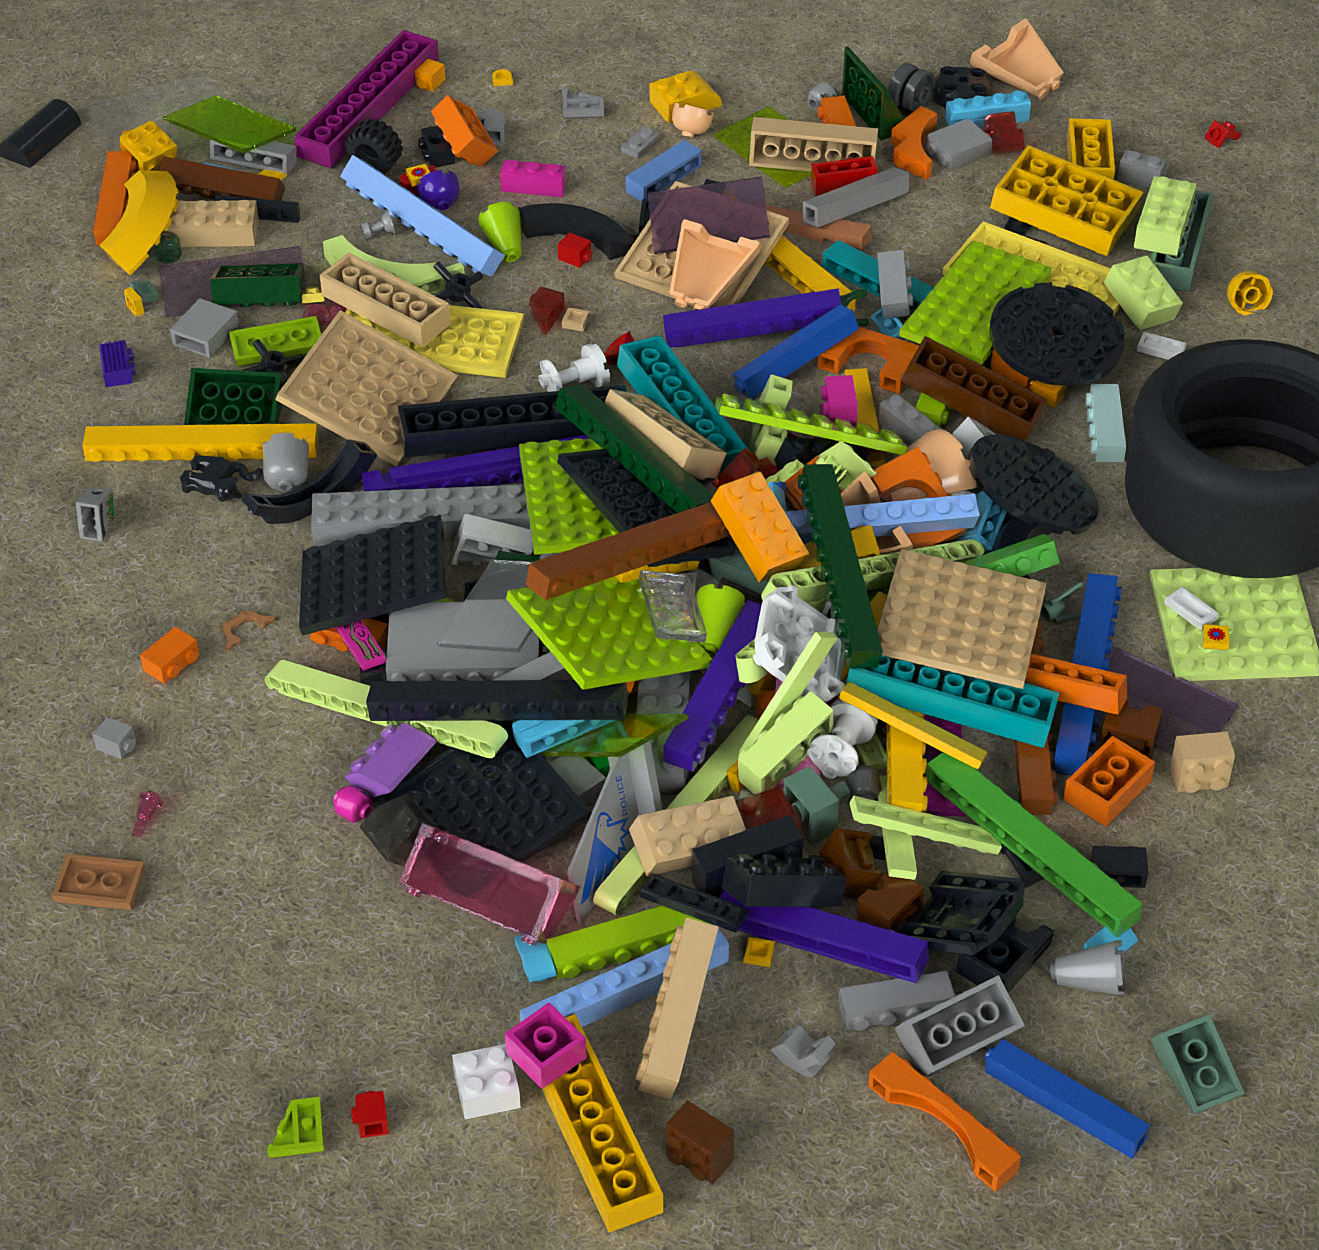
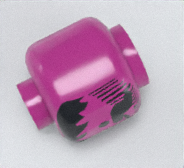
[333,785,373,823]

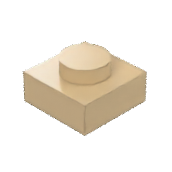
[562,307,589,332]

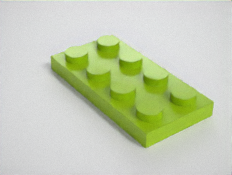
[229,316,322,366]

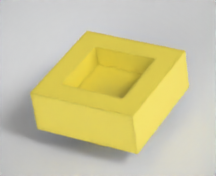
[302,287,325,303]

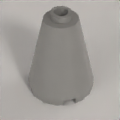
[1050,940,1126,996]

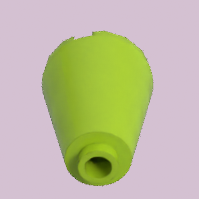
[478,202,522,263]
[696,584,746,657]

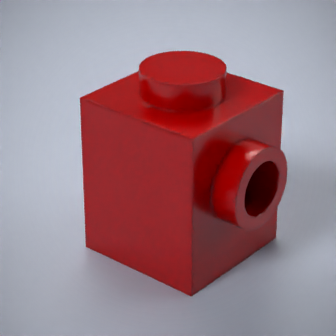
[558,233,592,268]
[351,1091,389,1138]

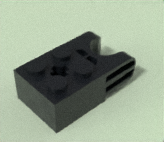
[956,916,1054,993]

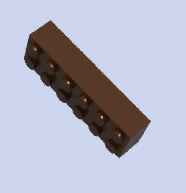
[901,336,1047,441]

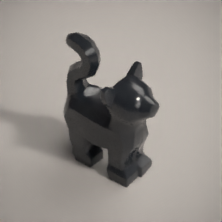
[180,455,263,502]

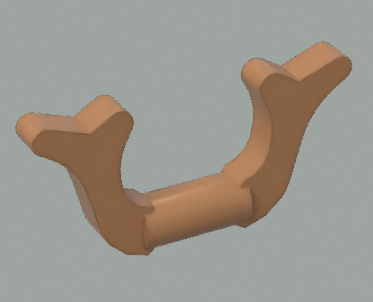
[223,610,275,651]

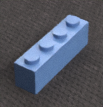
[626,140,702,202]

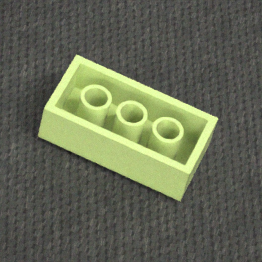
[1134,176,1197,256]
[738,691,834,800]

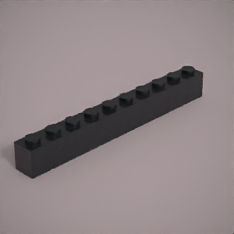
[366,680,628,721]

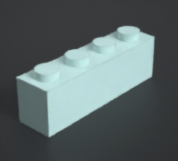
[1085,384,1126,462]

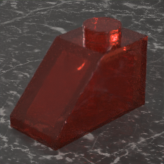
[529,286,565,335]

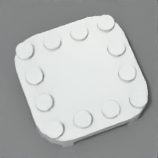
[753,584,845,703]

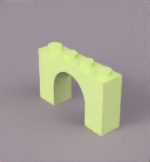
[747,374,793,469]

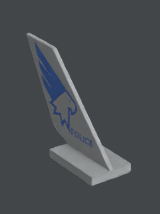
[567,739,663,924]

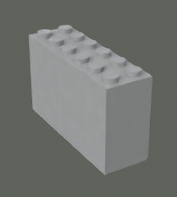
[386,601,541,681]

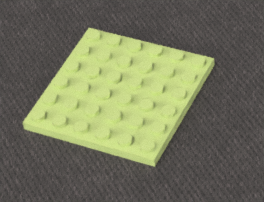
[1150,568,1319,682]

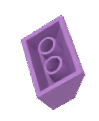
[345,723,437,797]

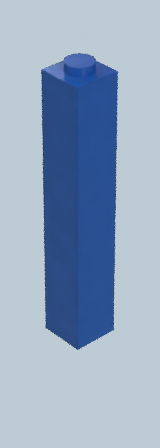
[733,304,859,399]
[984,1039,1150,1159]

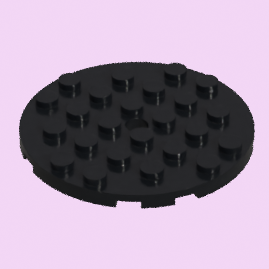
[989,283,1125,386]
[968,435,1098,535]

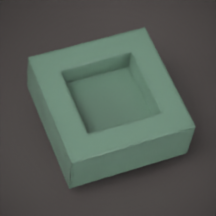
[129,281,160,303]

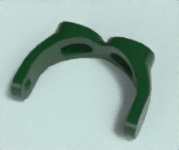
[840,289,869,326]

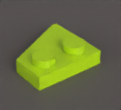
[267,1097,324,1158]

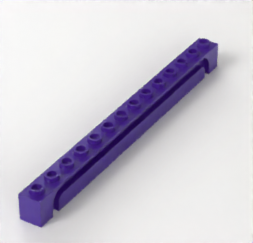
[361,435,591,491]

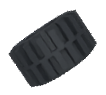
[345,118,403,174]

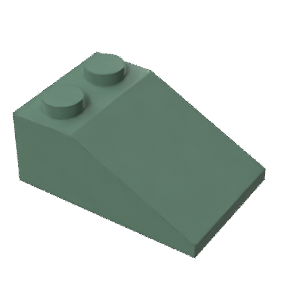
[1150,1014,1245,1114]

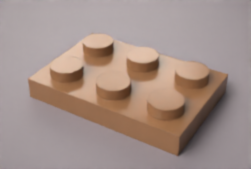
[52,854,145,910]

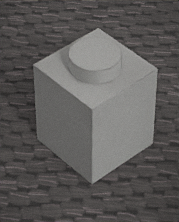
[93,717,136,760]

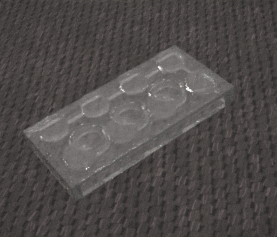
[638,570,707,642]

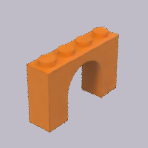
[817,327,919,394]
[870,447,967,549]

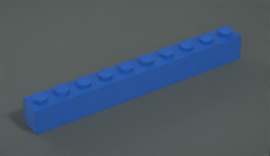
[1054,573,1122,775]

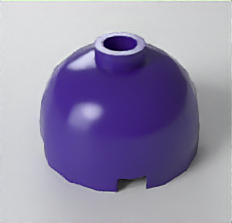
[417,170,460,210]

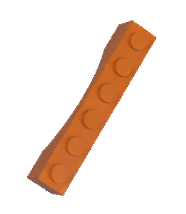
[868,1051,1021,1192]

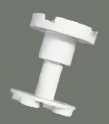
[539,343,610,392]
[807,699,878,779]

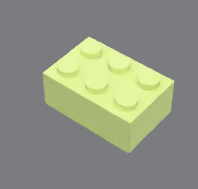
[1104,255,1183,330]

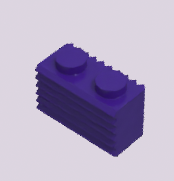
[99,339,136,387]

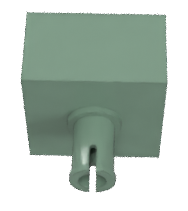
[782,766,850,845]

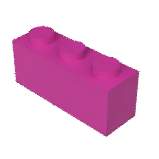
[500,160,566,197]

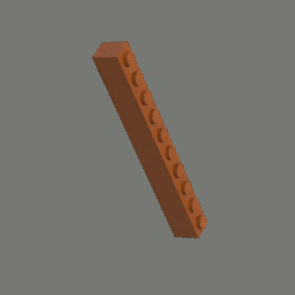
[526,502,730,600]
[1014,619,1058,815]

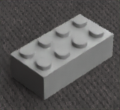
[894,975,1025,1076]

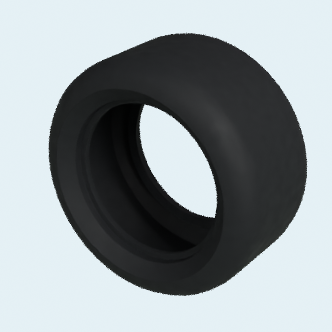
[1125,339,1319,578]

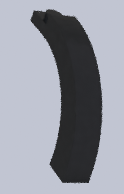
[241,439,378,524]

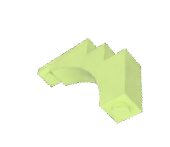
[323,235,465,294]

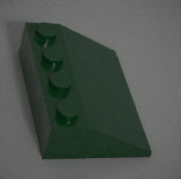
[842,46,904,140]
[210,263,304,308]
[184,368,286,425]

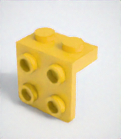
[120,121,177,171]

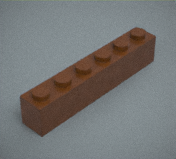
[159,156,285,201]

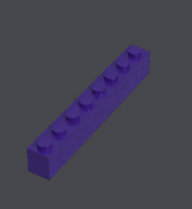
[663,288,842,348]
[663,600,762,772]
[720,890,929,984]

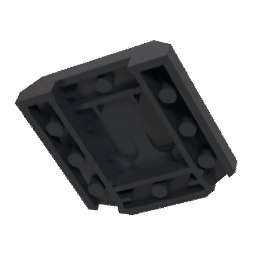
[894,871,1025,955]

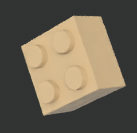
[1170,732,1235,793]

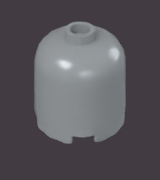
[263,433,309,492]

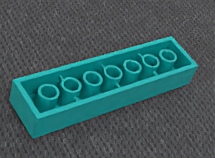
[617,335,748,476]
[846,655,1059,748]

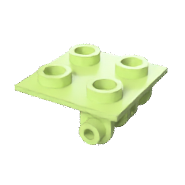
[815,441,876,491]

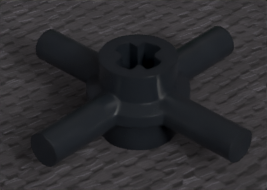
[433,261,483,309]
[243,339,304,382]

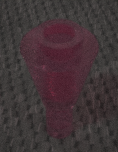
[131,791,164,838]

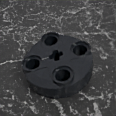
[933,66,992,108]

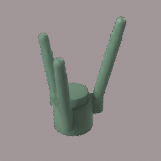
[1040,582,1083,624]

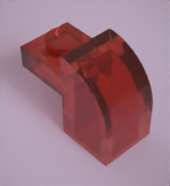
[712,448,762,489]

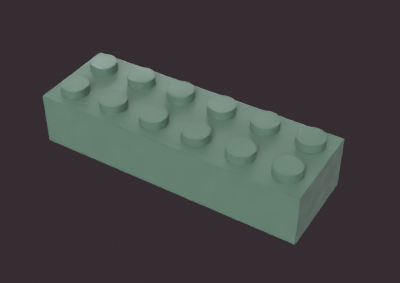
[1151,190,1214,292]

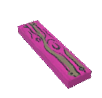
[335,620,386,670]

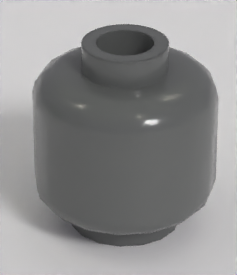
[846,765,882,801]

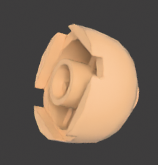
[672,103,714,138]

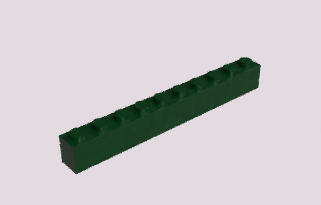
[556,384,714,513]
[797,464,883,668]

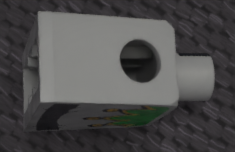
[76,486,115,541]

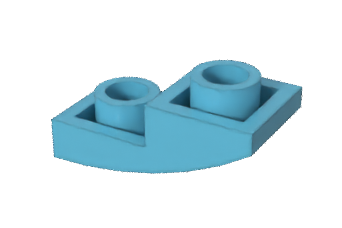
[514,931,556,982]

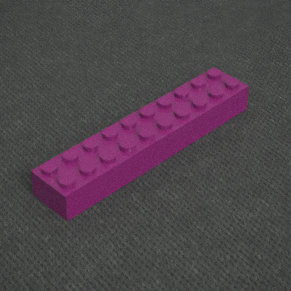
[294,30,439,168]

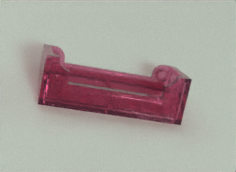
[398,823,580,946]

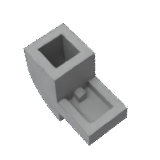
[476,108,506,144]
[770,1025,836,1077]

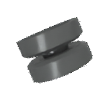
[888,63,935,113]

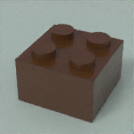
[666,1100,734,1185]

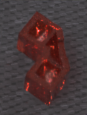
[984,111,1025,155]

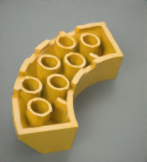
[99,170,179,275]

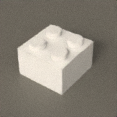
[452,1044,521,1119]

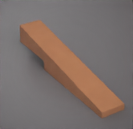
[754,204,872,251]

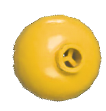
[1227,270,1273,315]

